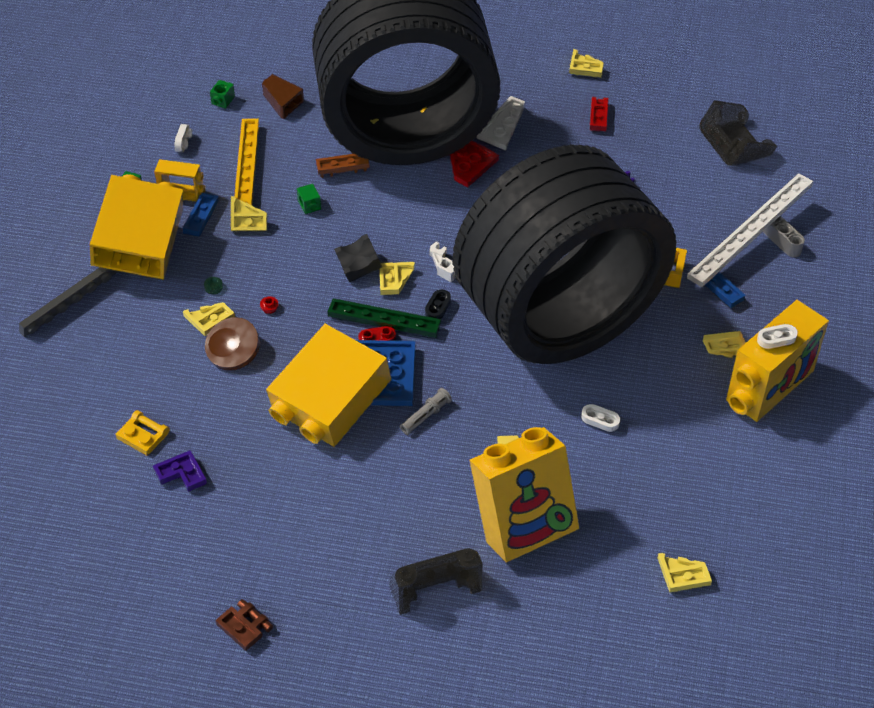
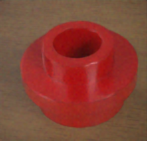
[260,296,279,314]

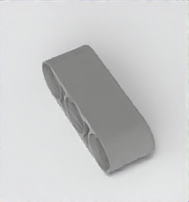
[763,216,805,257]

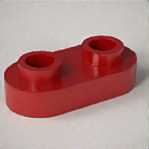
[358,326,396,341]

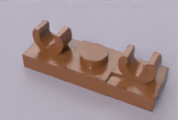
[316,154,370,178]

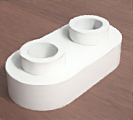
[175,124,192,153]
[757,324,798,349]
[581,404,620,432]

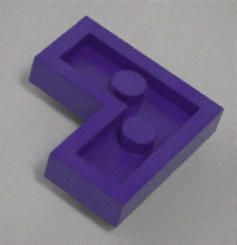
[153,450,207,492]

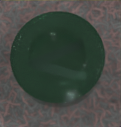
[204,277,223,294]

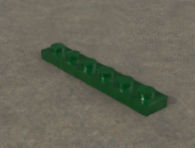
[327,298,441,338]

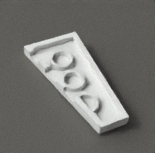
[477,96,525,150]

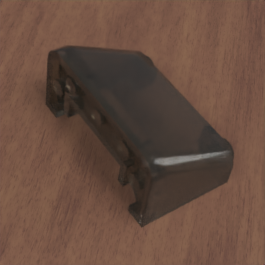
[699,100,777,166]
[389,548,483,615]

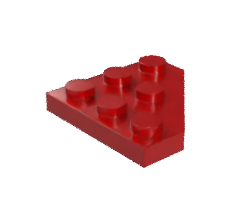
[450,141,499,188]

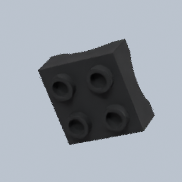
[334,234,382,283]

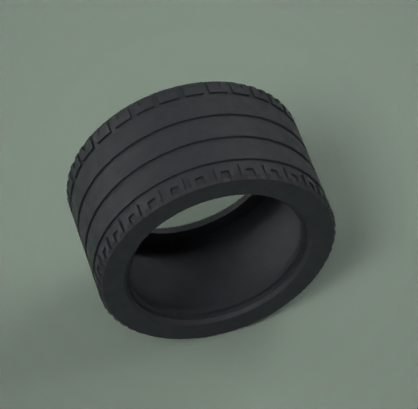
[312,0,501,165]
[452,145,677,364]

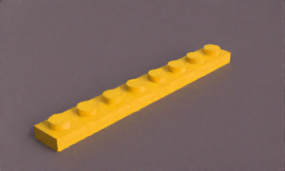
[234,119,259,205]

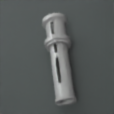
[400,388,452,435]

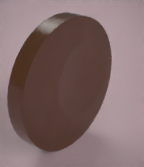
[205,317,260,371]

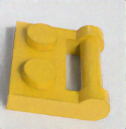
[116,410,170,456]

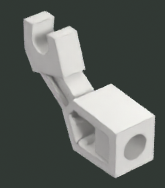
[430,241,456,282]

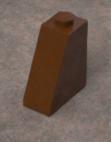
[262,74,304,119]

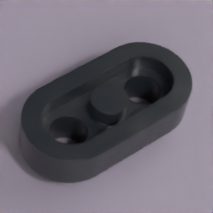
[425,289,451,319]

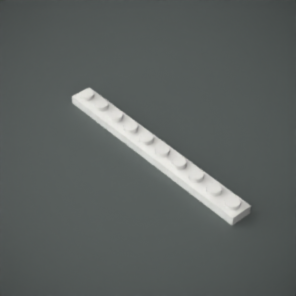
[687,173,813,287]

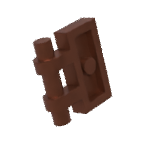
[215,599,273,651]

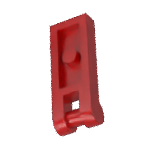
[589,97,608,132]

